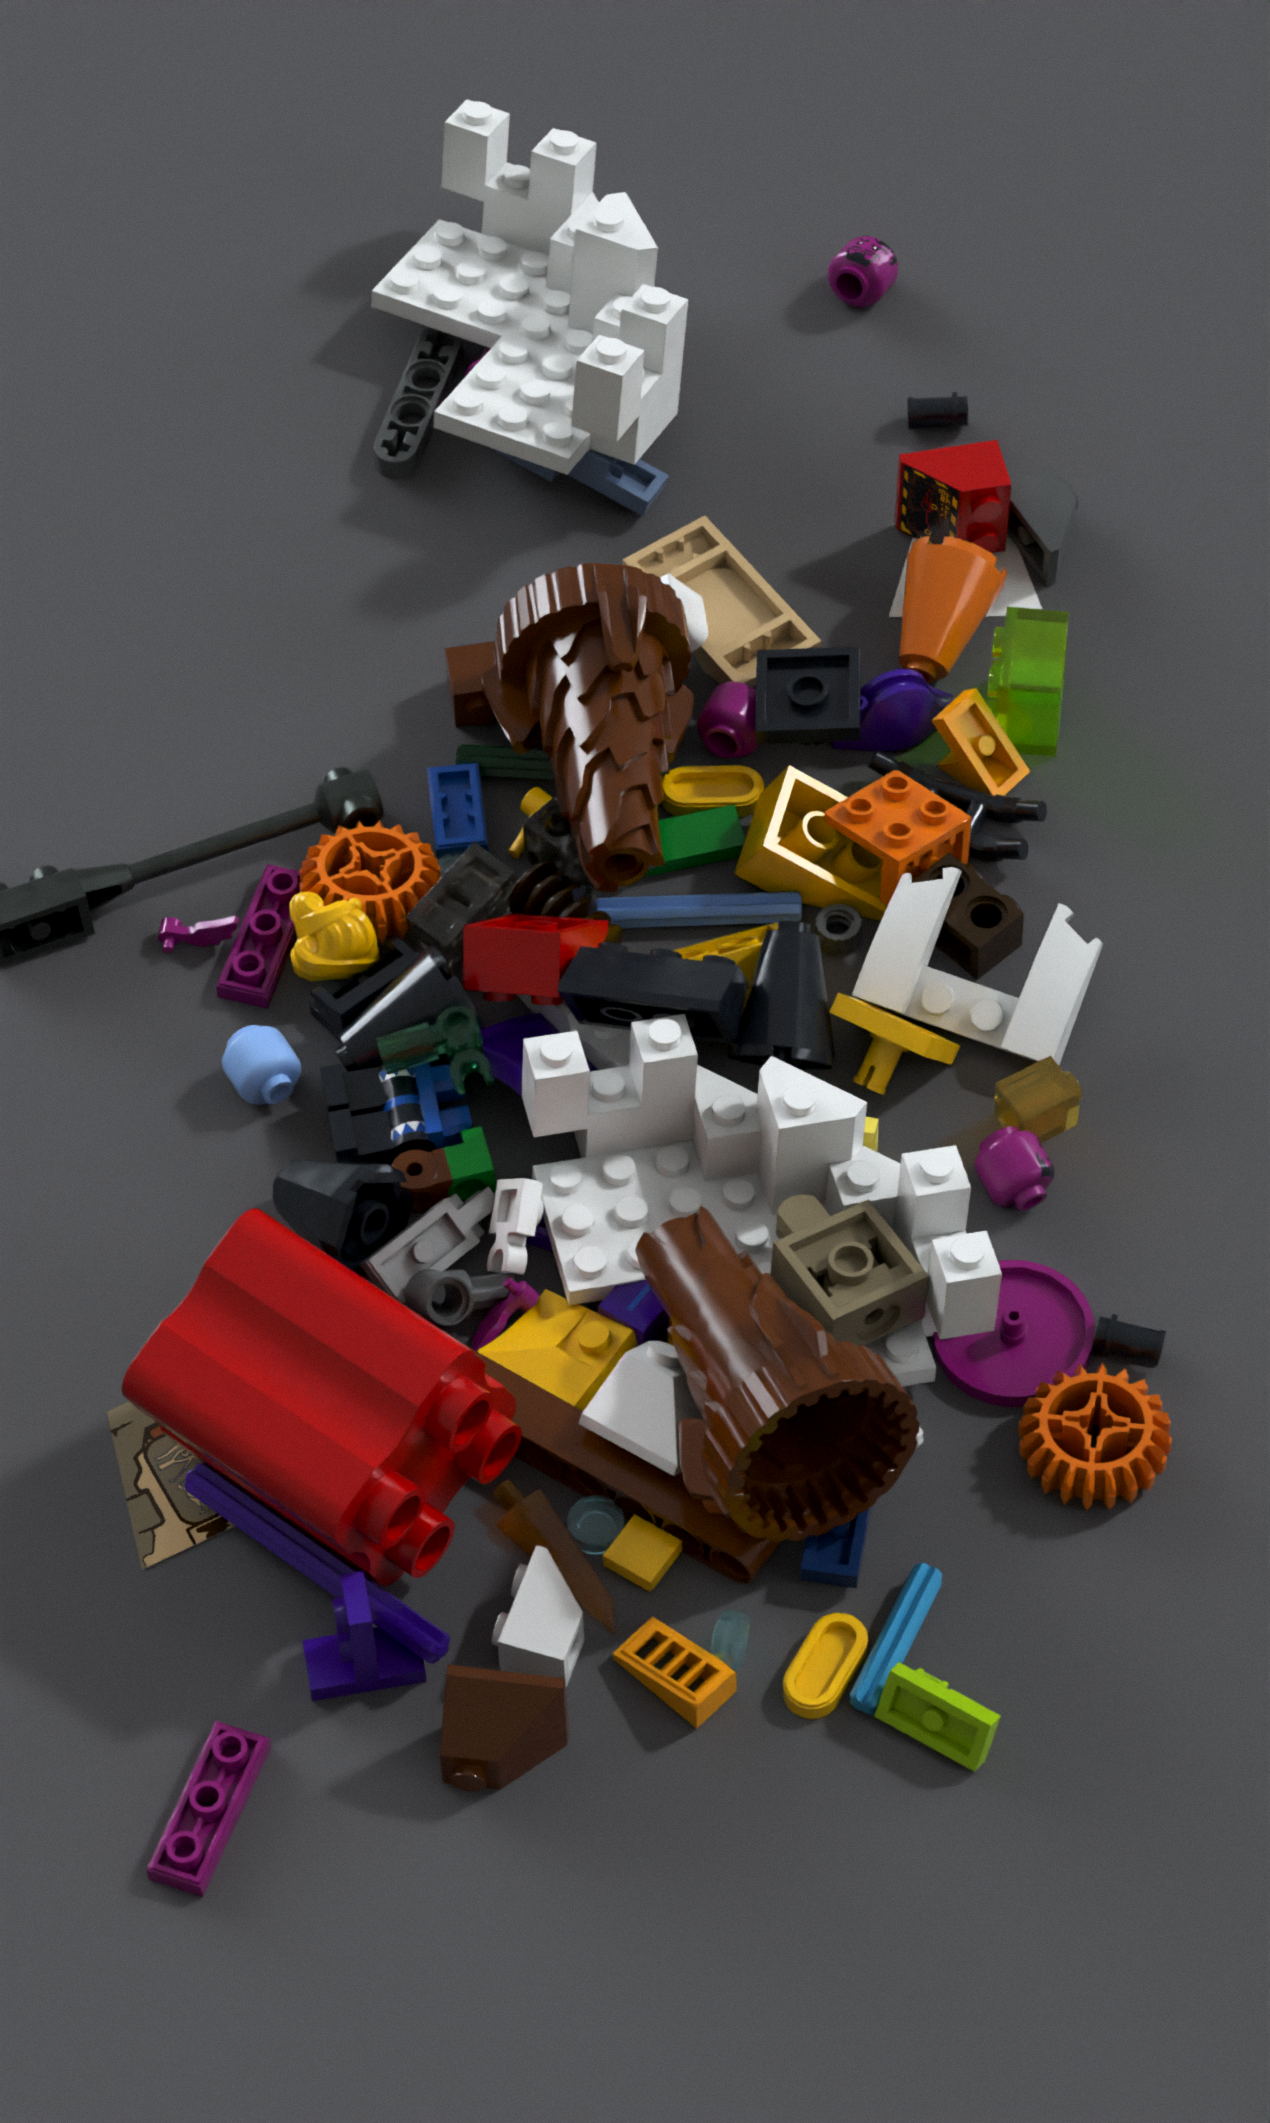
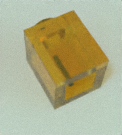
[994,1056,1082,1143]

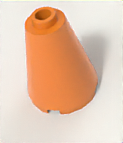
[899,536,1007,684]

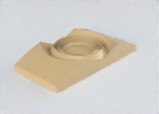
[622,515,822,686]

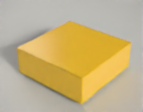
[603,1514,682,1593]

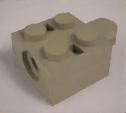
[770,1194,929,1346]

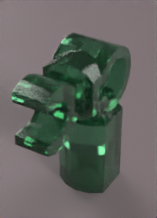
[376,1006,494,1095]

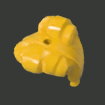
[289,892,380,981]

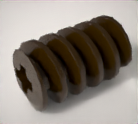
[509,861,625,944]

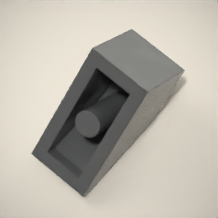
[1007,465,1078,586]

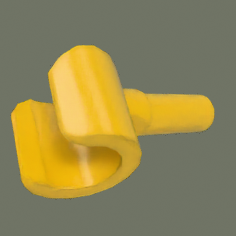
[508,787,557,858]

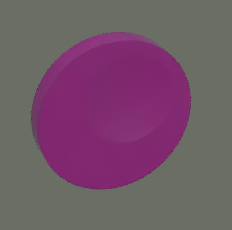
[933,1260,1095,1407]

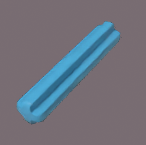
[850,1562,942,1715]

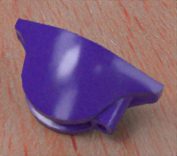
[831,669,955,751]

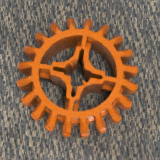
[300,820,441,945]
[1018,1362,1172,1511]

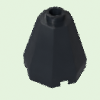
[272,1160,414,1276]

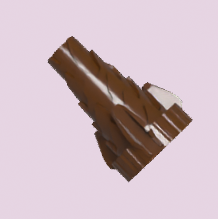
[481,563,694,892]
[635,1206,919,1542]

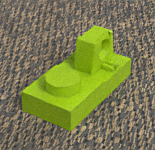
[874,1662,1001,1772]

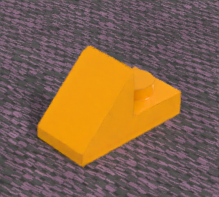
[931,688,1030,796]

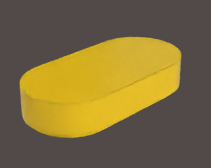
[661,765,764,817]
[783,1613,868,1719]

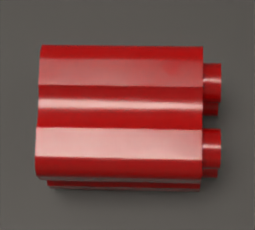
[122,1208,522,1586]

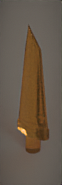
[493,1480,615,1635]

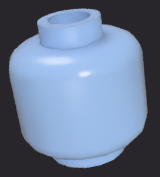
[222,1025,301,1105]

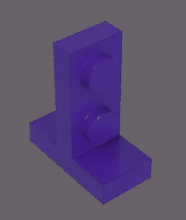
[302,1571,427,1701]

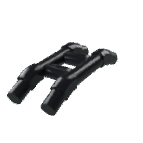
[855,750,1047,862]

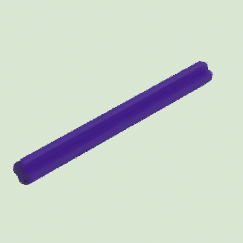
[185,1463,450,1664]

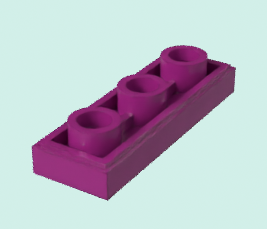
[216,864,300,1008]
[146,1721,271,1897]

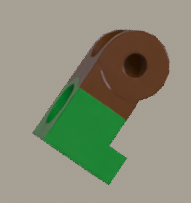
[391,1126,496,1213]

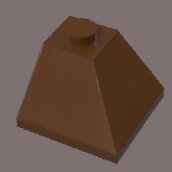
[440,1665,569,1792]

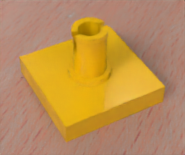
[829,993,960,1095]

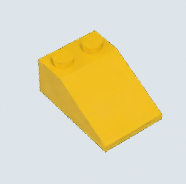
[734,765,888,921]

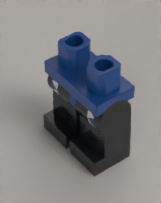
[320,1052,472,1166]

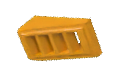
[612,1616,737,1729]

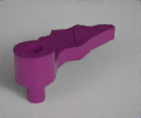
[158,916,239,953]
[471,1277,539,1351]

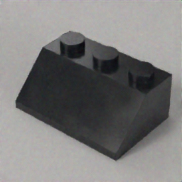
[558,942,748,1043]

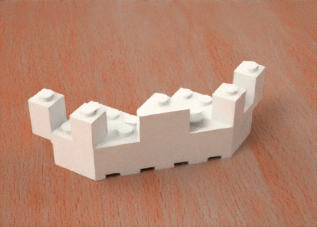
[371,99,688,475]
[522,1014,1002,1386]

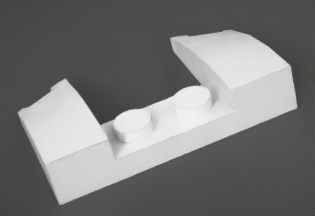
[851,867,1103,1070]

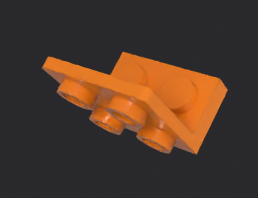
[824,770,972,906]

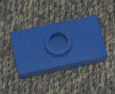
[427,763,489,860]

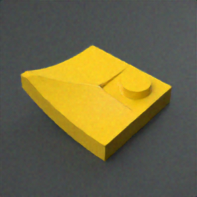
[477,1289,637,1411]

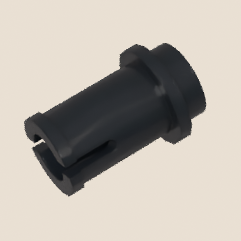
[908,392,969,431]
[1092,1314,1166,1366]

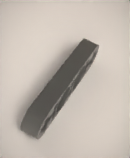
[374,327,463,479]

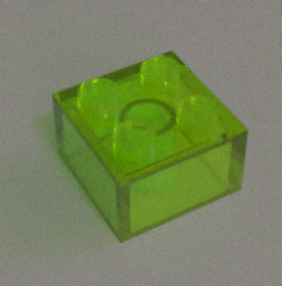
[987,607,1069,757]

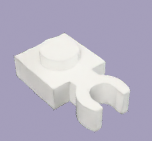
[487,1178,543,1275]

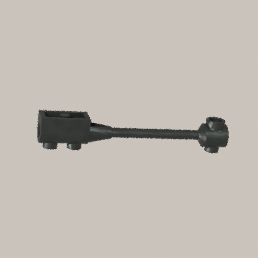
[0,767,384,966]

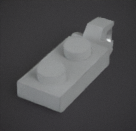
[360,1186,495,1304]

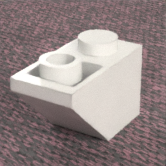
[492,1545,585,1687]

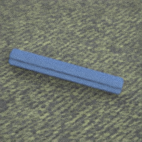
[594,891,802,928]

